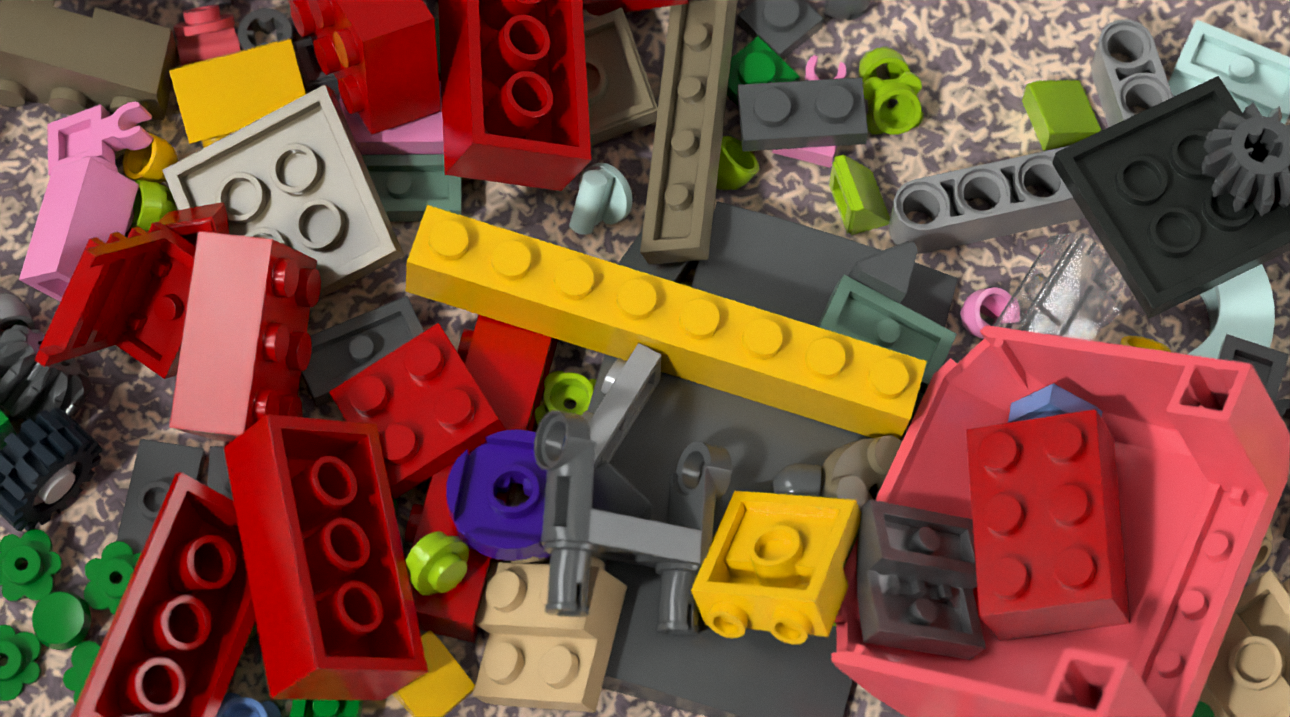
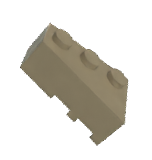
[0,0,179,124]

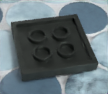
[1052,76,1290,319]

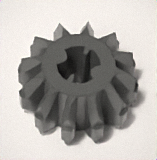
[1201,102,1290,217]
[0,325,93,422]

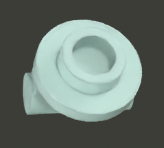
[569,163,632,235]

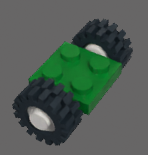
[0,408,102,532]

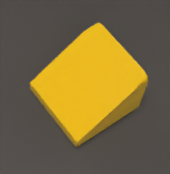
[392,630,475,717]

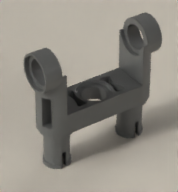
[534,410,732,636]

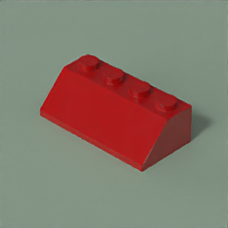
[71,472,256,717]

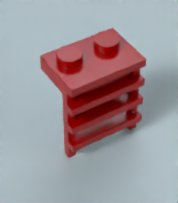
[35,221,196,379]

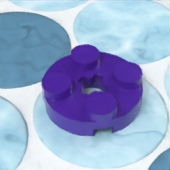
[446,430,551,561]

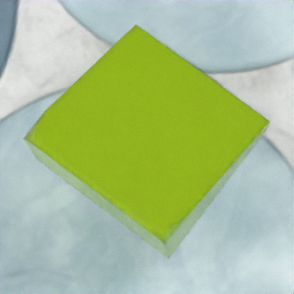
[1022,80,1102,151]
[829,154,890,235]

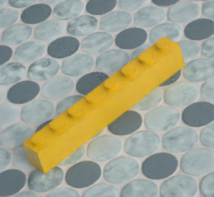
[405,205,927,439]

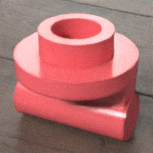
[173,5,241,66]

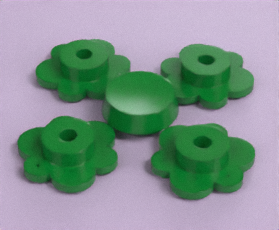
[0,529,141,706]

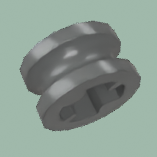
[237,8,295,50]

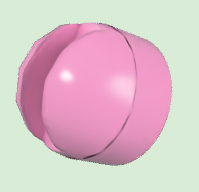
[960,287,1017,339]

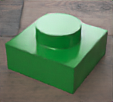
[727,36,800,106]

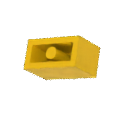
[169,38,306,148]

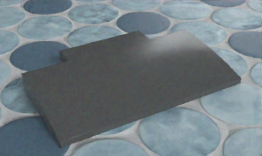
[587,201,958,717]

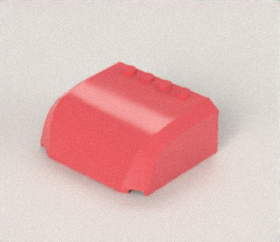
[832,325,1290,717]

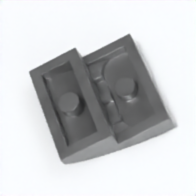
[856,500,986,660]

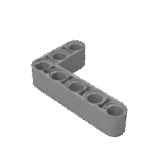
[889,19,1173,254]

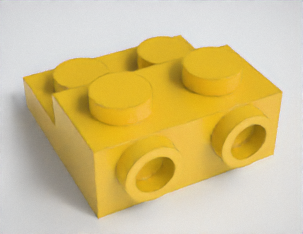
[691,490,861,644]

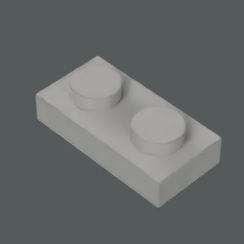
[581,343,661,470]

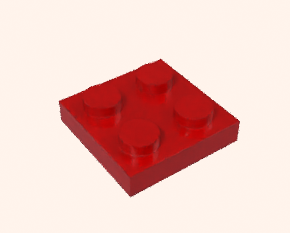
[329,322,505,499]

